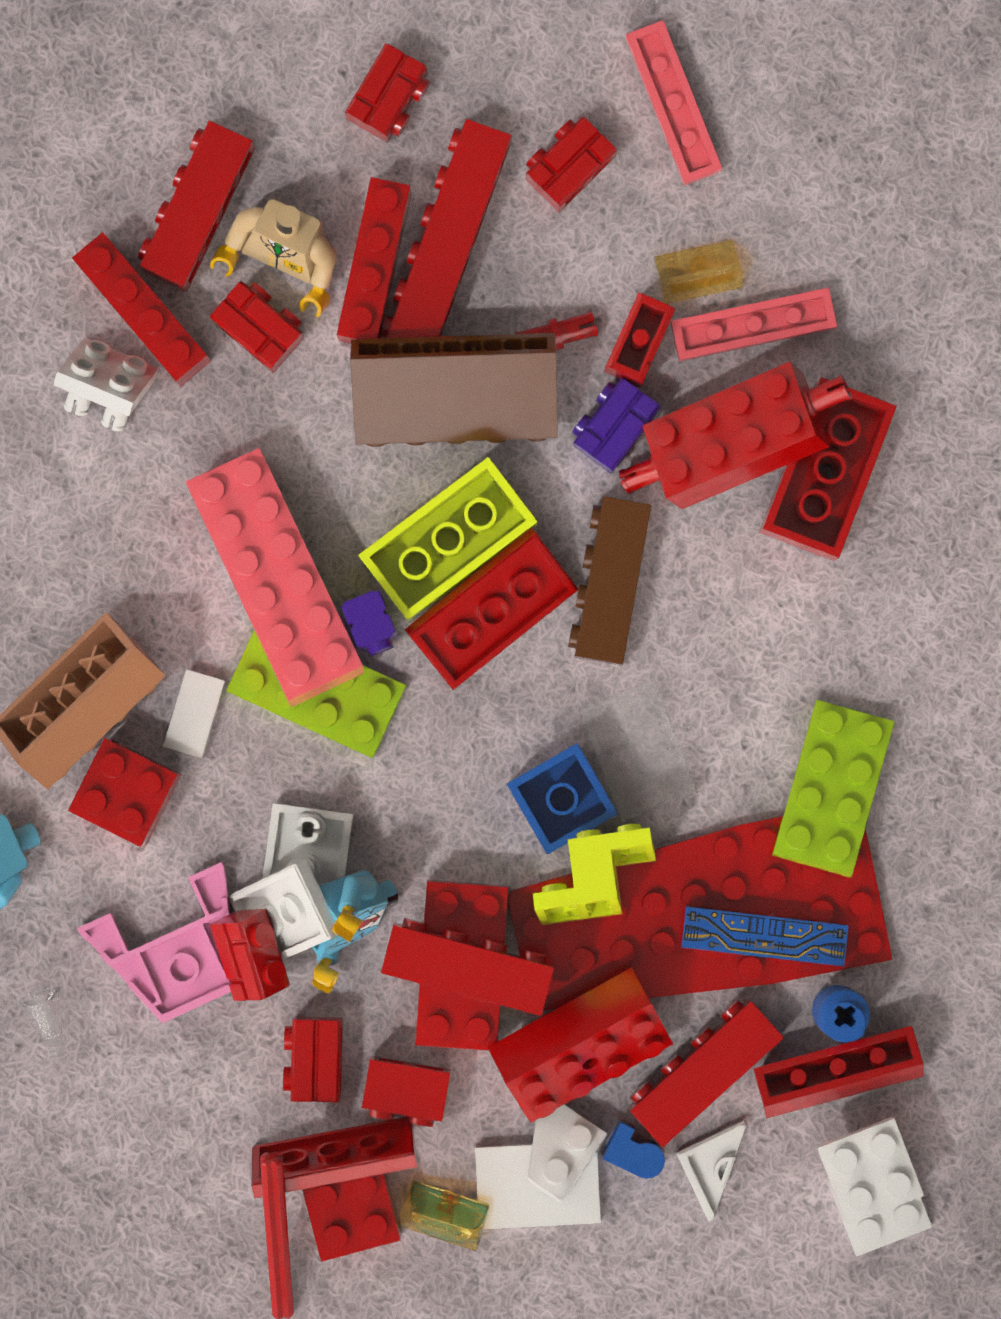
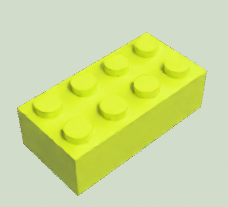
[358,457,538,622]

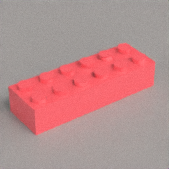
[185,448,364,707]

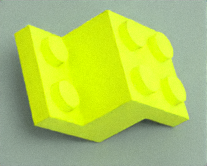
[533,824,656,925]

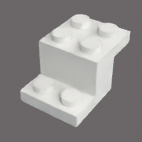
[816,1117,932,1257]

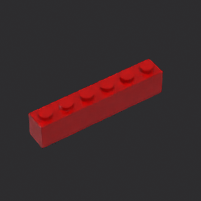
[379,119,512,339]

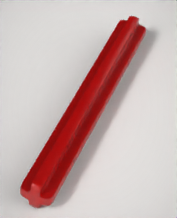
[260,1152,294,1319]

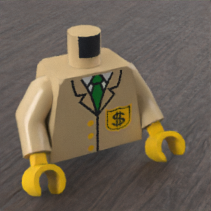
[210,199,337,317]

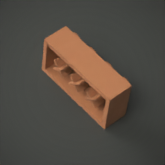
[0,612,166,790]

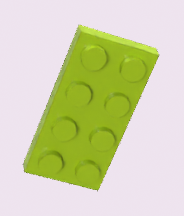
[226,630,407,759]
[773,700,895,878]

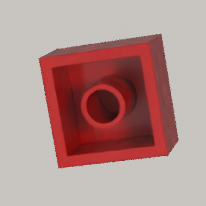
[68,738,182,847]
[302,1173,402,1262]

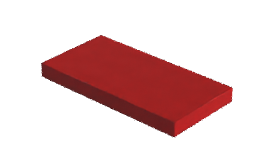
[404,528,578,690]
[251,1116,417,1198]

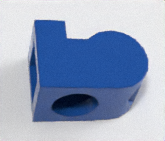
[602,1119,665,1179]

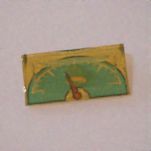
[654,240,743,304]
[399,1180,490,1251]

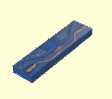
[681,906,849,966]

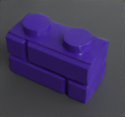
[572,378,661,474]
[341,590,398,656]

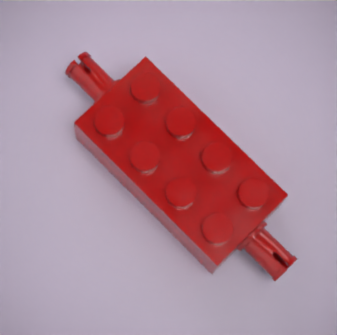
[619,361,852,509]

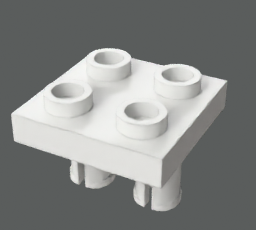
[54,338,159,431]
[262,803,354,885]

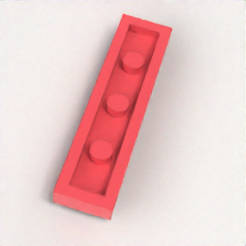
[625,20,722,186]
[670,287,837,362]

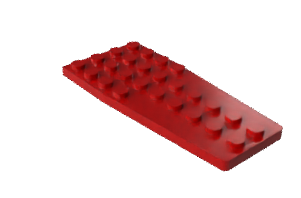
[508,816,893,1010]

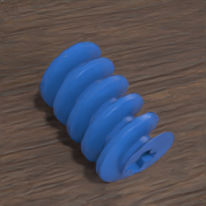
[812,985,870,1043]

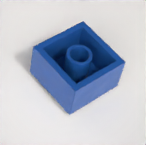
[507,743,618,855]

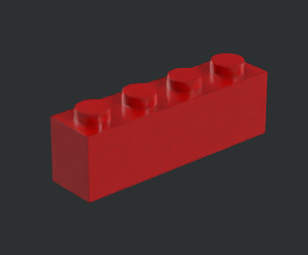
[138,120,256,292]
[336,177,412,344]
[72,232,211,387]
[381,918,554,1016]
[628,999,784,1148]
[753,1026,924,1119]

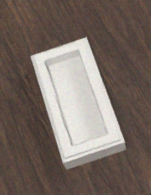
[163,669,226,758]

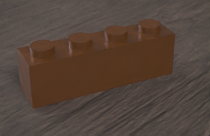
[568,496,652,666]

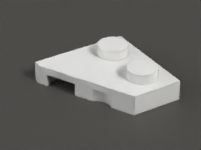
[528,1105,607,1204]

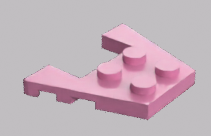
[77,862,231,1023]

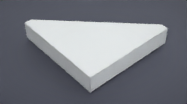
[676,1120,747,1221]

